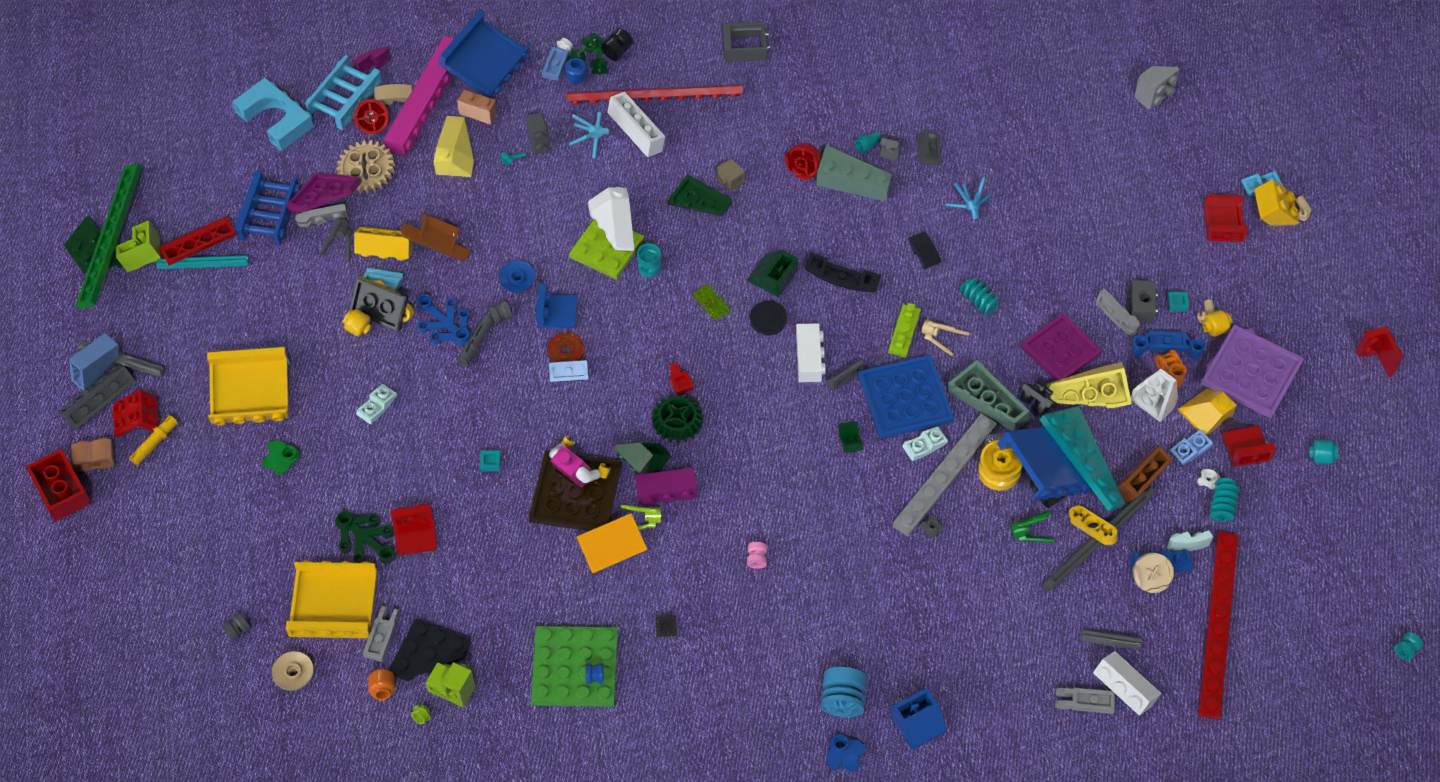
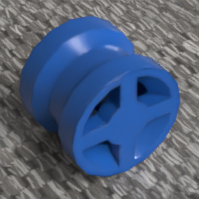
[586,663,604,684]

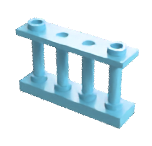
[305,55,383,130]

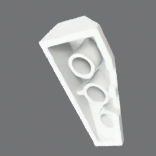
[588,187,634,251]
[1131,369,1178,422]

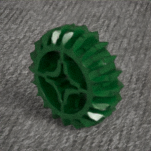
[651,394,704,444]

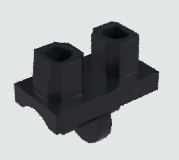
[1020,381,1057,415]

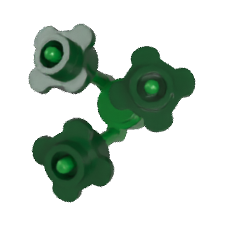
[567,33,609,75]

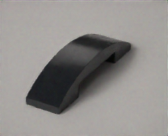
[805,253,882,292]

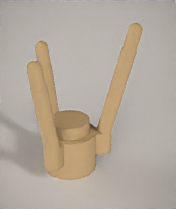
[921,319,970,356]

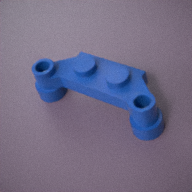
[1132,330,1206,360]

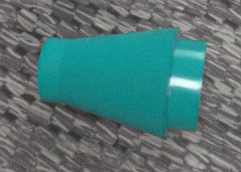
[854,132,881,153]

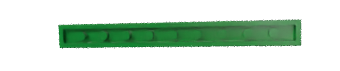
[76,163,143,309]

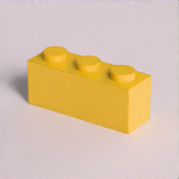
[354,227,413,260]

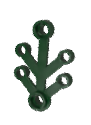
[335,511,395,564]

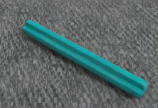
[156,255,249,269]

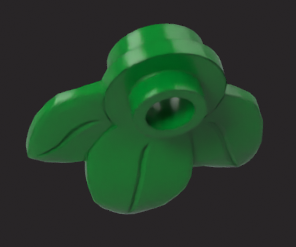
[261,441,299,475]

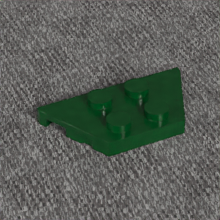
[64,216,123,273]

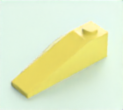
[434,116,474,177]
[1049,362,1132,408]

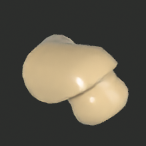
[1295,196,1312,221]
[1197,300,1215,323]

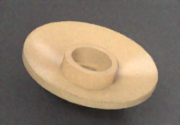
[272,651,314,691]

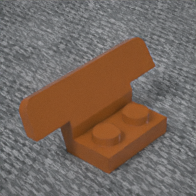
[401,212,470,261]

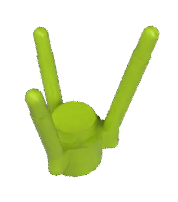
[620,504,661,530]

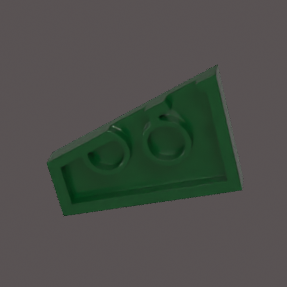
[667,175,733,217]

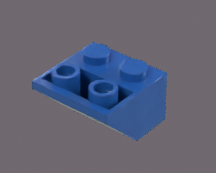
[890,688,948,751]

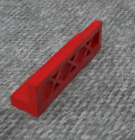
[159,216,237,266]

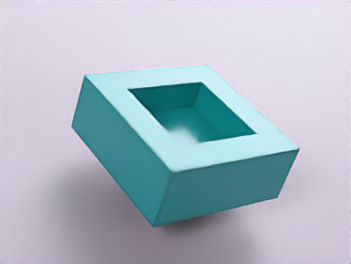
[1167,292,1189,312]
[480,450,501,471]

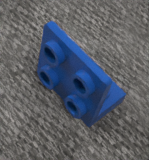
[536,284,578,329]

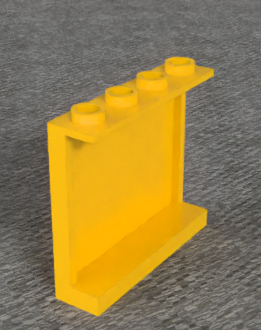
[207,347,289,426]
[285,560,378,638]

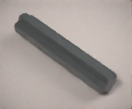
[1081,629,1143,650]

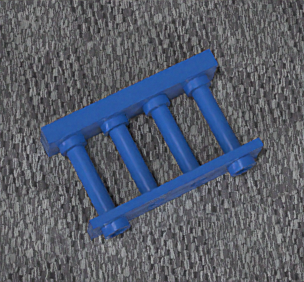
[234,171,301,246]

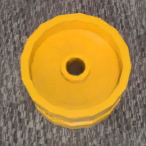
[978,440,1023,491]

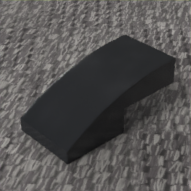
[908,231,942,270]

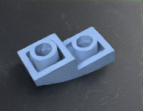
[1170,430,1213,465]

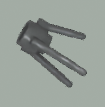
[320,219,352,262]

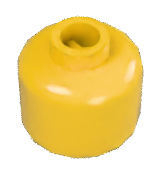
[342,309,372,337]
[1202,310,1232,337]

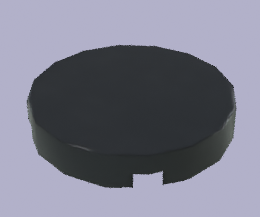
[750,301,787,336]

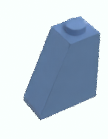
[69,333,119,391]

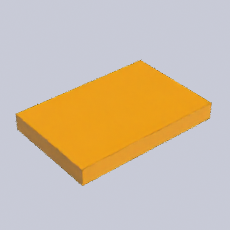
[576,513,648,574]

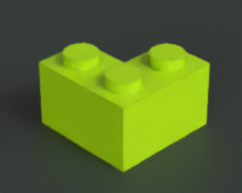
[116,220,161,272]
[425,662,476,708]

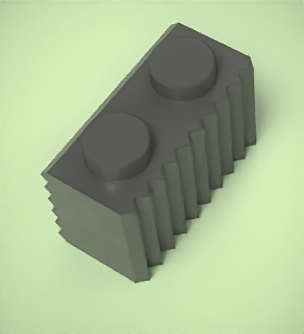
[526,113,551,154]

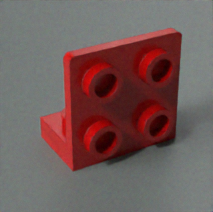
[1356,326,1403,377]
[1222,426,1276,467]

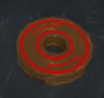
[547,333,585,362]

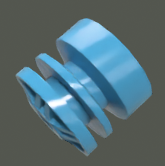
[821,667,867,717]

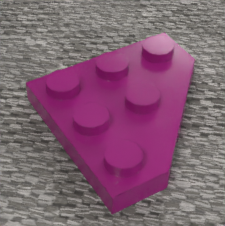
[286,173,361,212]

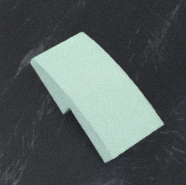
[356,384,397,424]
[902,426,948,461]
[1167,530,1213,551]

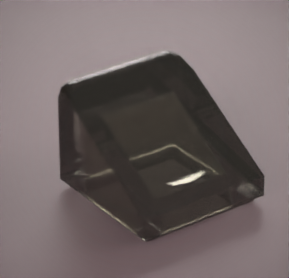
[656,614,677,637]

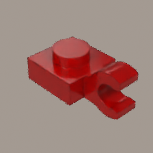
[669,361,694,395]

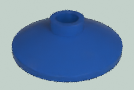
[498,261,536,293]

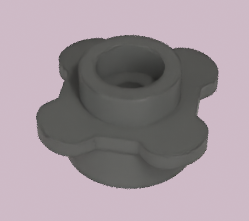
[920,516,944,538]

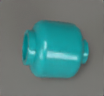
[1309,439,1338,465]

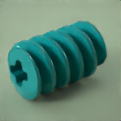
[959,277,1000,317]
[1209,478,1240,522]

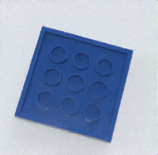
[858,355,954,439]

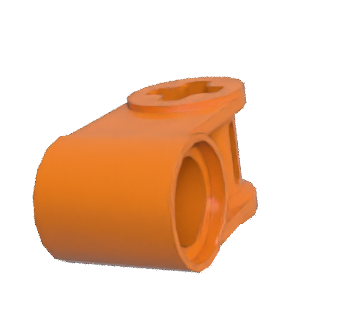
[1154,349,1187,387]

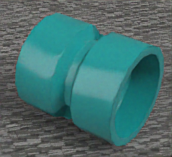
[637,243,662,278]

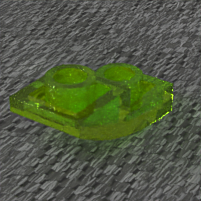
[692,284,731,321]

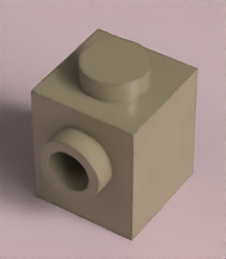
[717,158,745,191]

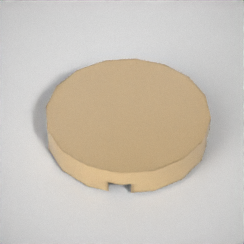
[1132,552,1174,593]

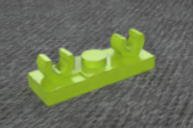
[888,303,921,358]

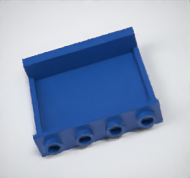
[438,10,531,98]
[997,427,1092,500]

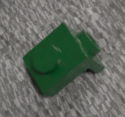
[838,421,863,453]

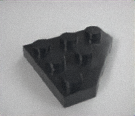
[389,619,472,681]

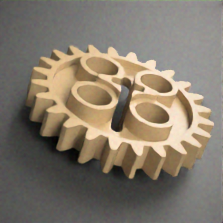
[336,140,395,194]

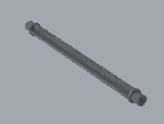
[1042,487,1155,592]

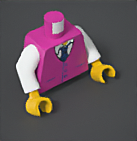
[549,435,611,488]

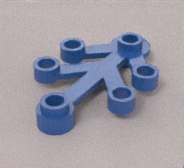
[417,294,472,345]

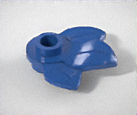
[826,734,866,772]

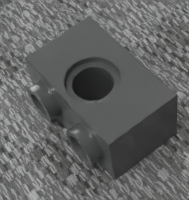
[1130,280,1158,323]

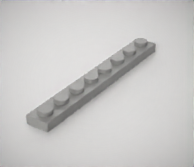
[892,414,997,537]

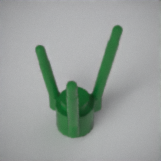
[1010,511,1055,542]

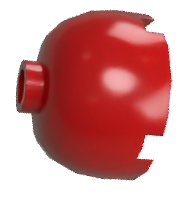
[353,99,390,135]
[785,143,822,180]

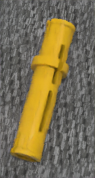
[129,415,178,466]

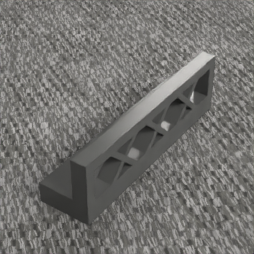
[57,364,135,430]

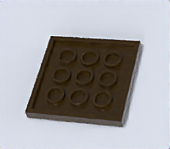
[529,450,622,531]

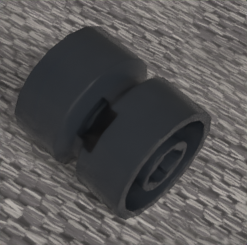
[601,28,633,61]

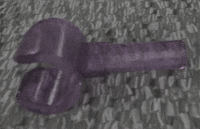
[1222,417,1250,432]

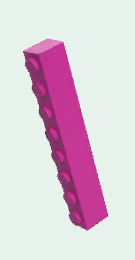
[383,36,454,156]

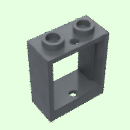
[723,22,770,62]

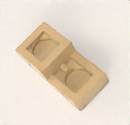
[374,84,412,105]

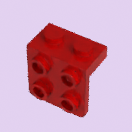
[113,389,159,437]
[390,504,437,556]

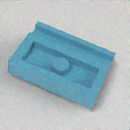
[363,267,403,291]

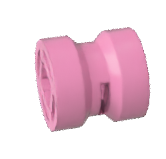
[747,542,768,569]

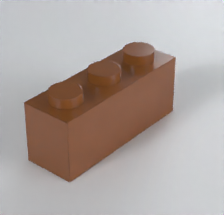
[1117,446,1172,503]

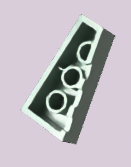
[816,145,892,201]
[948,360,1030,431]

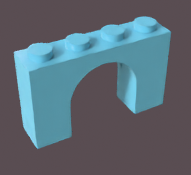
[232,78,314,151]

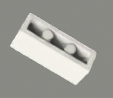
[796,324,825,382]
[1093,651,1162,716]

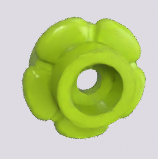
[411,705,431,724]

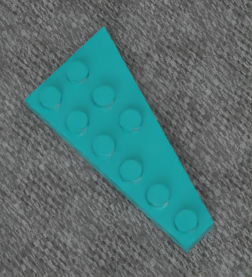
[1040,406,1125,511]

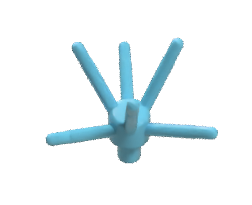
[569,111,609,159]

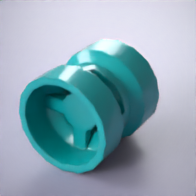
[1394,632,1424,661]

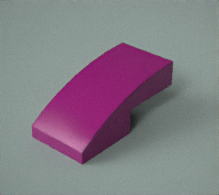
[353,47,391,73]

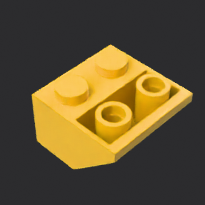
[1254,179,1299,226]

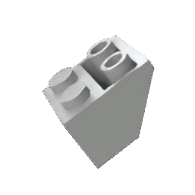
[1134,66,1180,110]

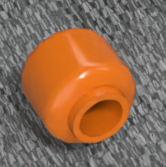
[368,669,395,700]

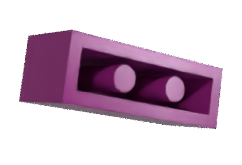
[635,468,697,505]

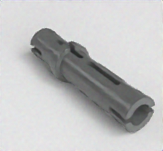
[457,316,494,367]

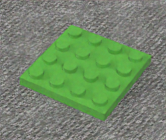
[531,626,618,707]

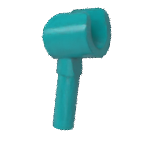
[500,151,526,165]

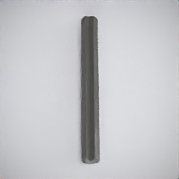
[77,341,164,377]

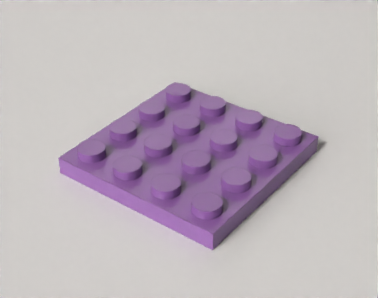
[1201,324,1304,419]

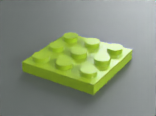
[569,219,645,280]

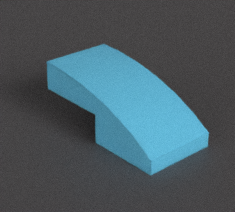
[1241,171,1283,196]

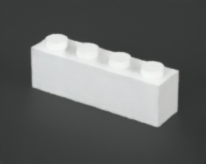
[607,92,665,157]

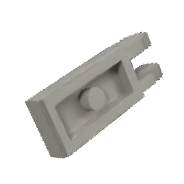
[295,204,348,229]
[1096,289,1140,336]
[363,606,400,662]
[1055,688,1115,714]

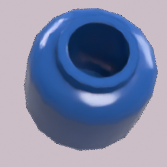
[565,58,588,84]

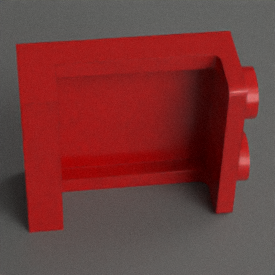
[1203,194,1248,242]

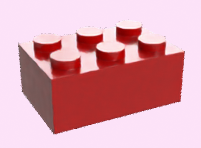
[25,448,91,522]

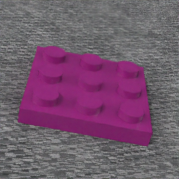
[1021,314,1102,381]

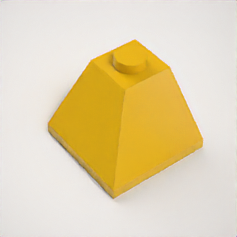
[1178,389,1237,435]

